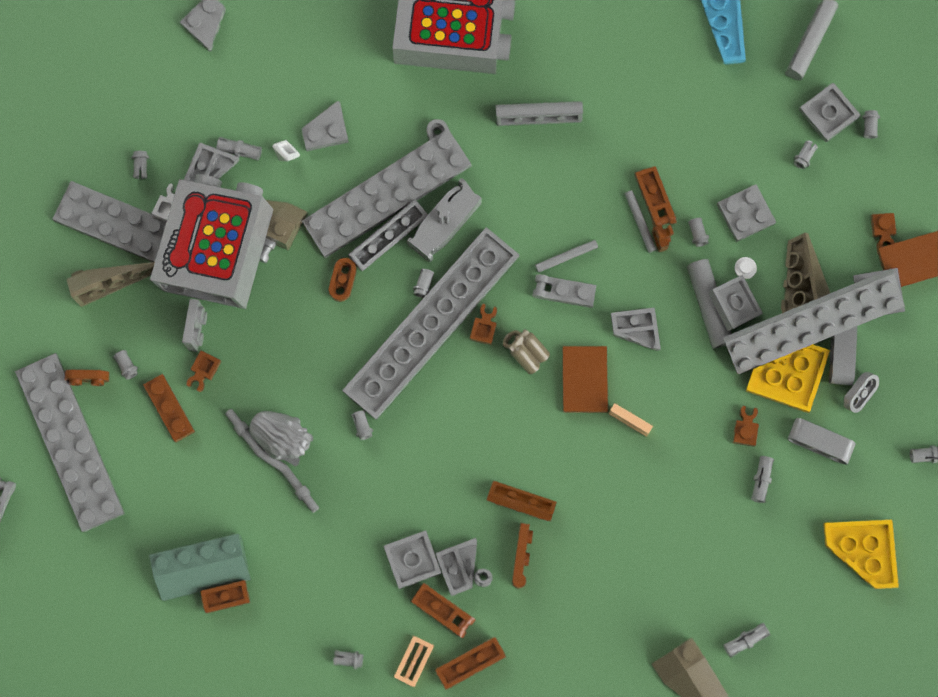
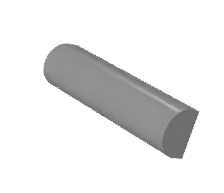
[785,0,838,80]
[496,101,583,126]
[348,199,428,271]
[687,259,732,349]

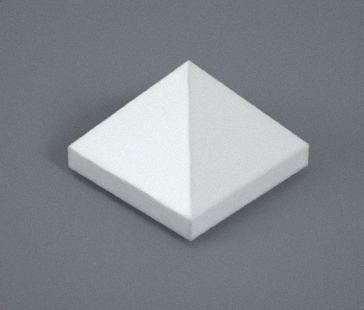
[272,140,300,161]

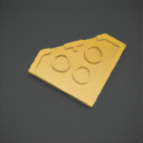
[746,344,830,413]
[823,520,899,589]

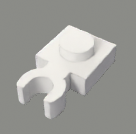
[151,184,175,222]

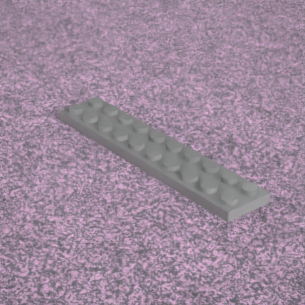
[342,227,519,420]

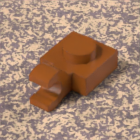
[652,225,674,253]

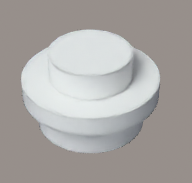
[734,257,757,279]

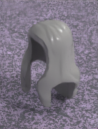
[249,411,313,466]

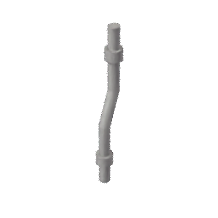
[225,409,319,513]

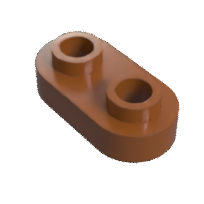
[329,258,357,302]
[64,370,109,386]

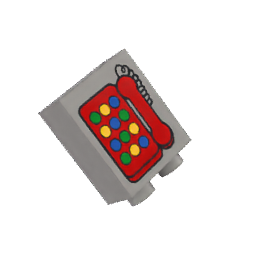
[392,0,515,74]
[150,174,274,309]

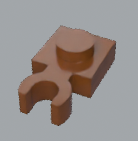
[871,213,896,249]
[470,304,497,345]
[186,351,221,392]
[733,406,759,447]

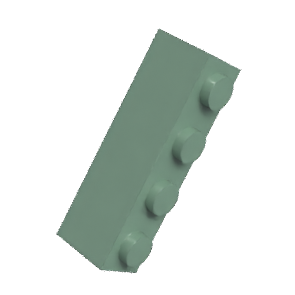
[149,534,251,601]

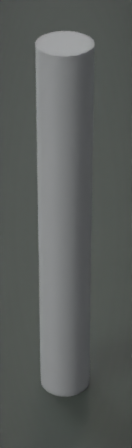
[625,190,657,253]
[535,240,598,273]

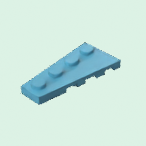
[701,0,746,65]

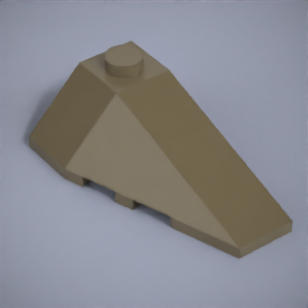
[266,200,308,251]
[781,232,830,313]
[67,262,155,307]
[651,638,729,697]

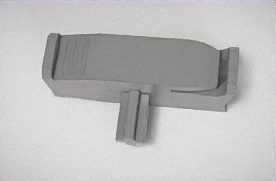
[407,178,481,262]

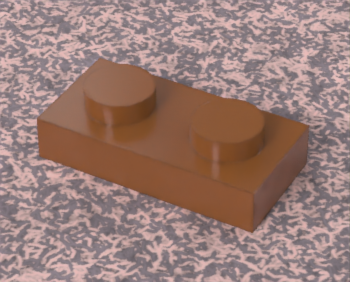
[200,580,250,614]

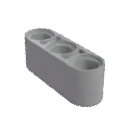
[829,326,857,386]
[787,418,856,465]

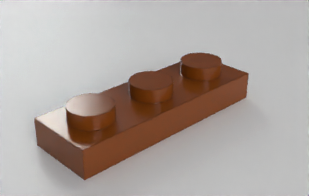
[143,374,195,442]
[487,481,557,522]
[435,637,506,690]

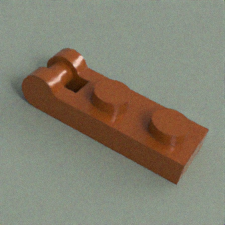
[635,166,677,227]
[512,523,533,589]
[411,583,475,639]

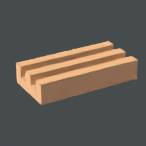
[609,403,653,437]
[394,636,434,687]

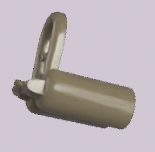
[503,329,550,374]

